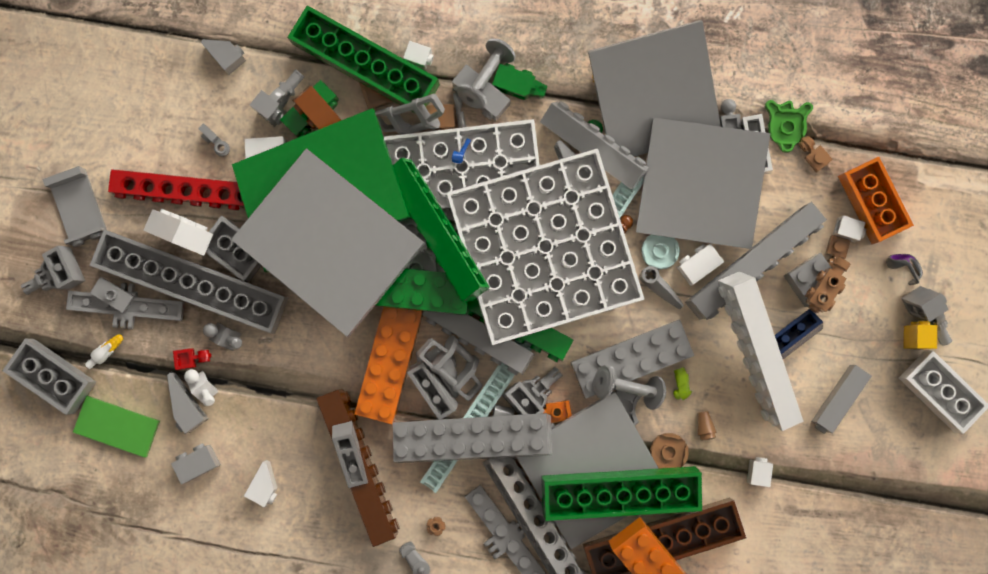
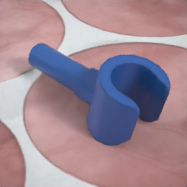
[452,138,471,164]

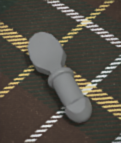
[453,93,467,128]

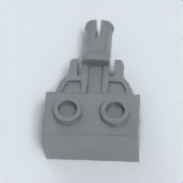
[250,69,304,127]
[21,246,85,295]
[901,286,952,346]
[502,367,563,415]

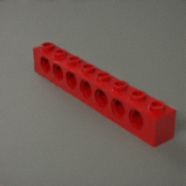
[108,169,245,211]

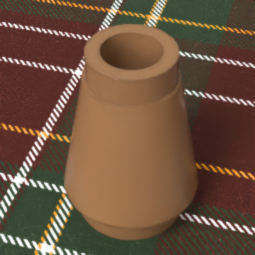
[697,411,717,441]

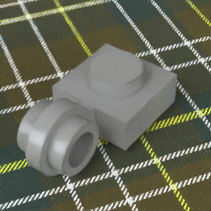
[198,123,230,157]

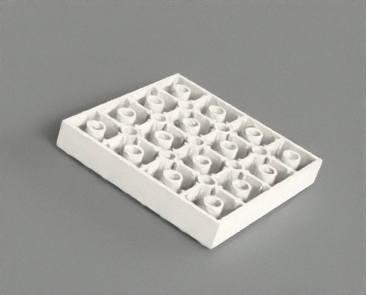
[384,119,540,272]
[446,149,644,346]

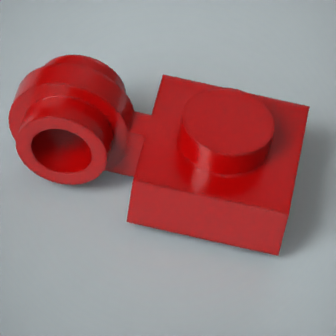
[173,348,212,370]

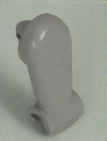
[399,542,430,574]

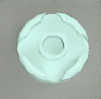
[641,235,680,270]

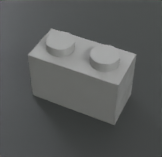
[171,443,221,484]

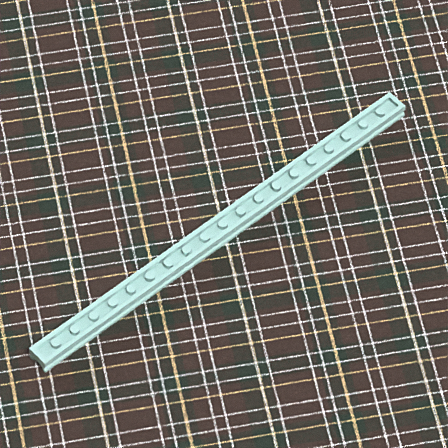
[420,175,645,493]

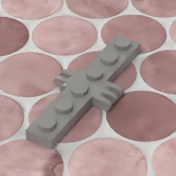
[66,283,185,330]
[465,485,546,574]

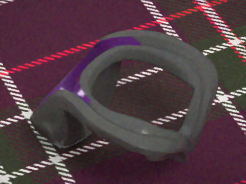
[886,254,923,285]

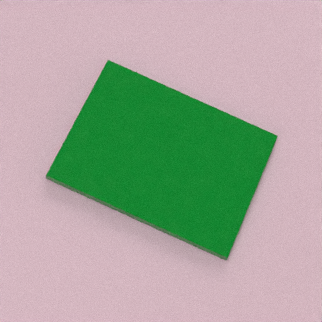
[232,108,410,272]

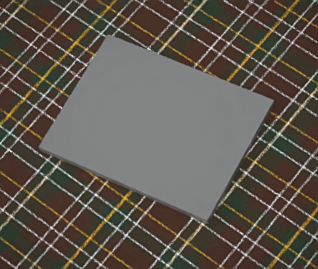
[231,148,425,337]

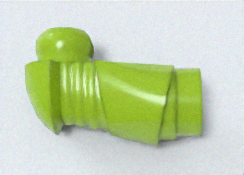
[673,367,692,400]

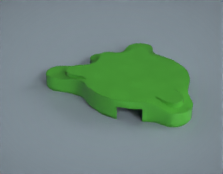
[765,100,813,153]

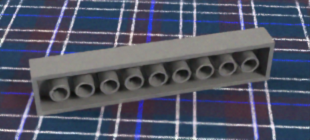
[89,230,289,334]

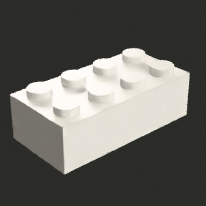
[898,351,988,434]

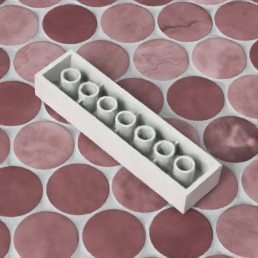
[718,272,804,431]

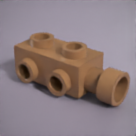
[805,257,851,313]

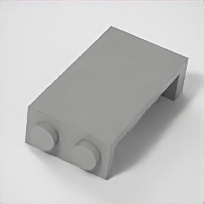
[42,166,107,247]

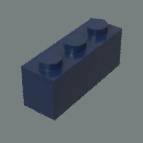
[775,309,823,359]

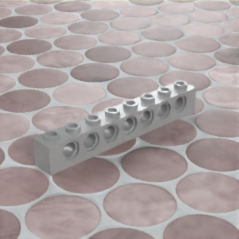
[482,457,585,574]

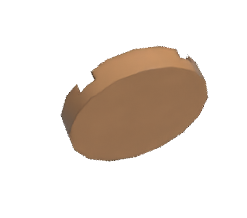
[650,433,689,468]

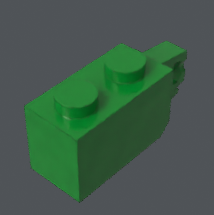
[492,63,547,100]

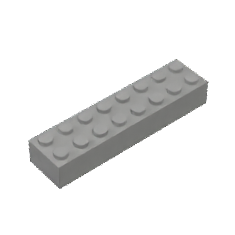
[685,202,827,320]
[393,413,552,463]

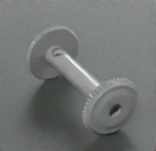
[457,39,516,108]
[593,364,666,410]

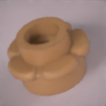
[427,517,446,536]

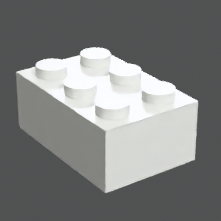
[143,209,213,256]

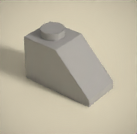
[201,39,246,75]

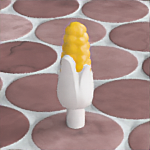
[85,334,123,369]

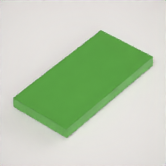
[73,396,160,458]

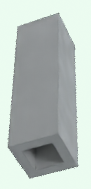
[811,365,872,434]

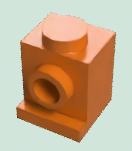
[543,400,572,423]

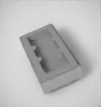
[90,277,135,313]

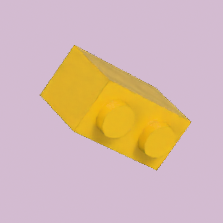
[903,321,937,349]

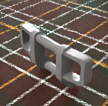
[375,94,445,135]
[417,336,482,401]

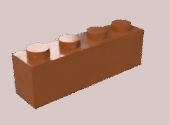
[292,85,341,130]

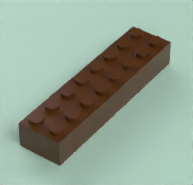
[316,389,400,547]
[582,497,746,574]

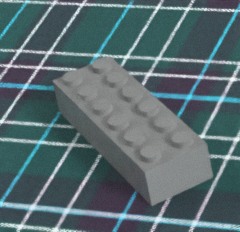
[570,320,694,398]

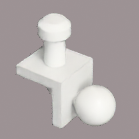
[184,369,218,406]

